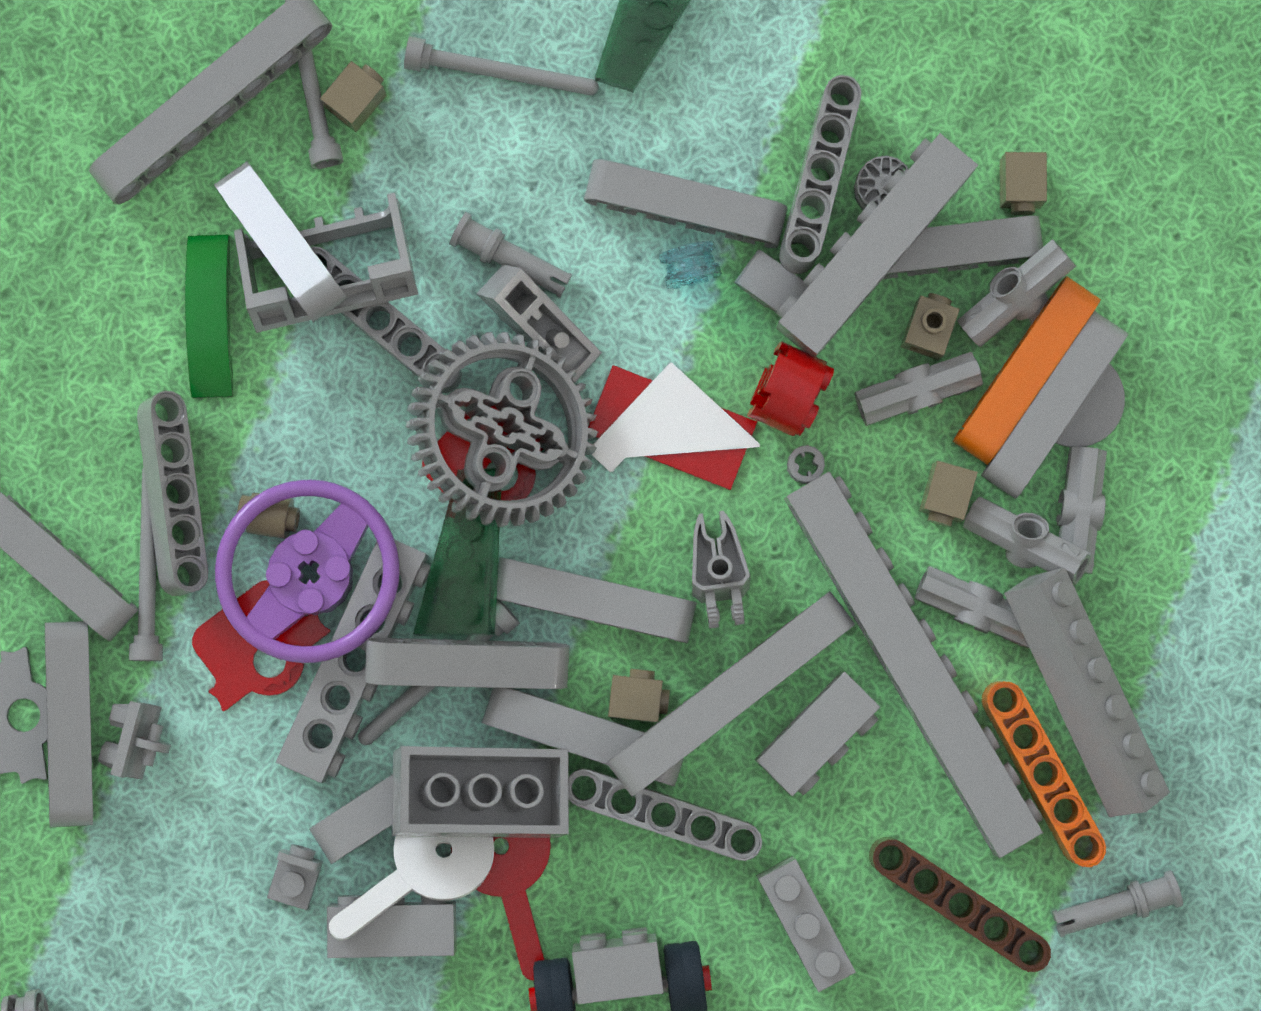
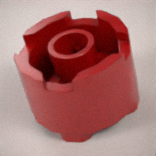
[747,342,834,436]

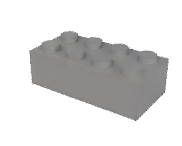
[392,746,569,838]

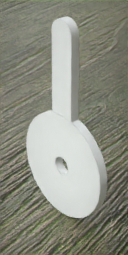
[329,836,494,941]

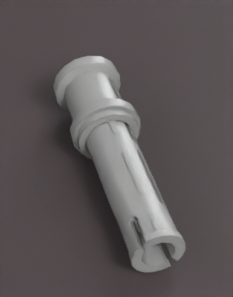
[449,212,572,298]
[1052,870,1183,937]

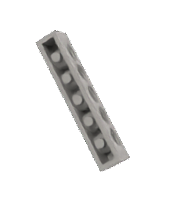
[275,539,432,783]

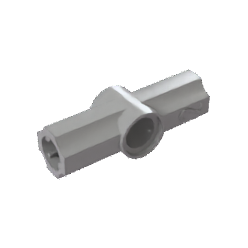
[957,239,1076,347]
[854,352,983,426]
[1056,446,1107,574]
[963,496,1092,585]
[914,566,1030,648]

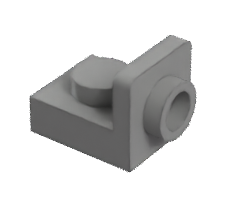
[267,844,323,910]

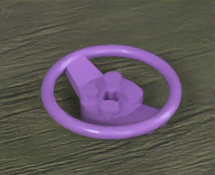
[215,480,400,663]

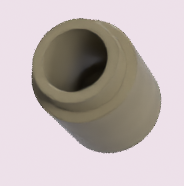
[237,492,300,539]

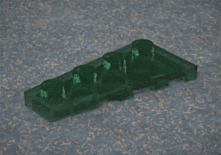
[413,468,501,636]

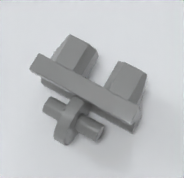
[98,701,171,779]

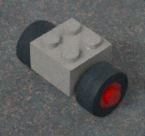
[529,927,712,1011]

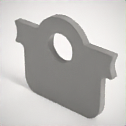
[0,647,48,784]

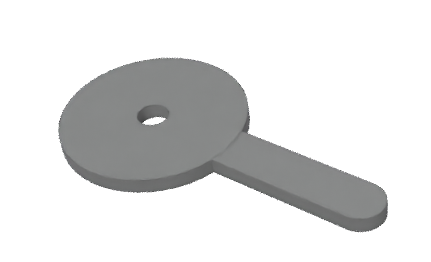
[1029,293,1125,447]

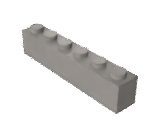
[776,133,978,358]
[1004,567,1170,817]

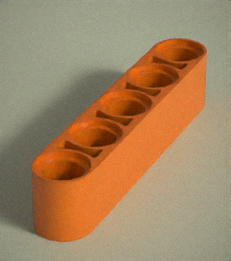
[953,276,1101,465]
[981,681,1106,867]

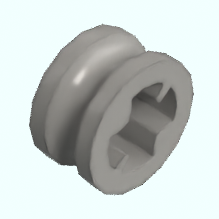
[787,445,825,484]

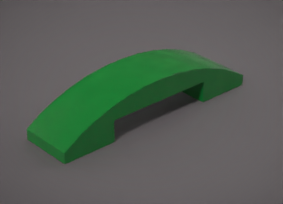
[185,234,233,398]

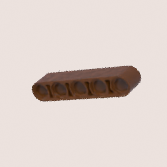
[869,837,1051,972]

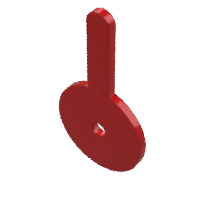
[451,837,551,980]

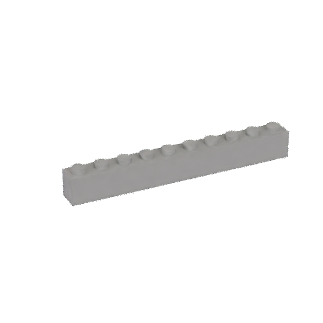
[784,471,1043,858]

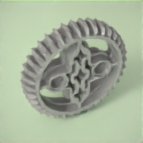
[405,332,598,527]

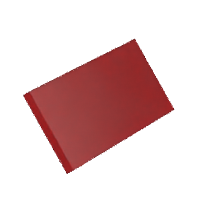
[588,365,757,490]

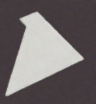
[591,362,760,472]

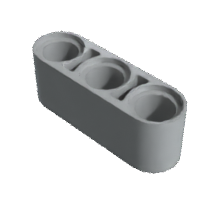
[309,774,393,864]

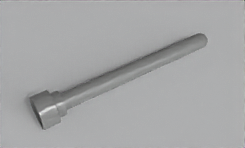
[285,0,343,169]
[404,36,599,95]
[129,467,163,661]
[358,599,520,745]

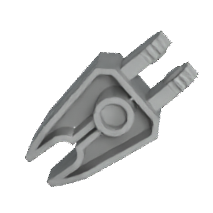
[692,511,750,628]

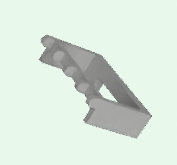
[234,193,418,333]

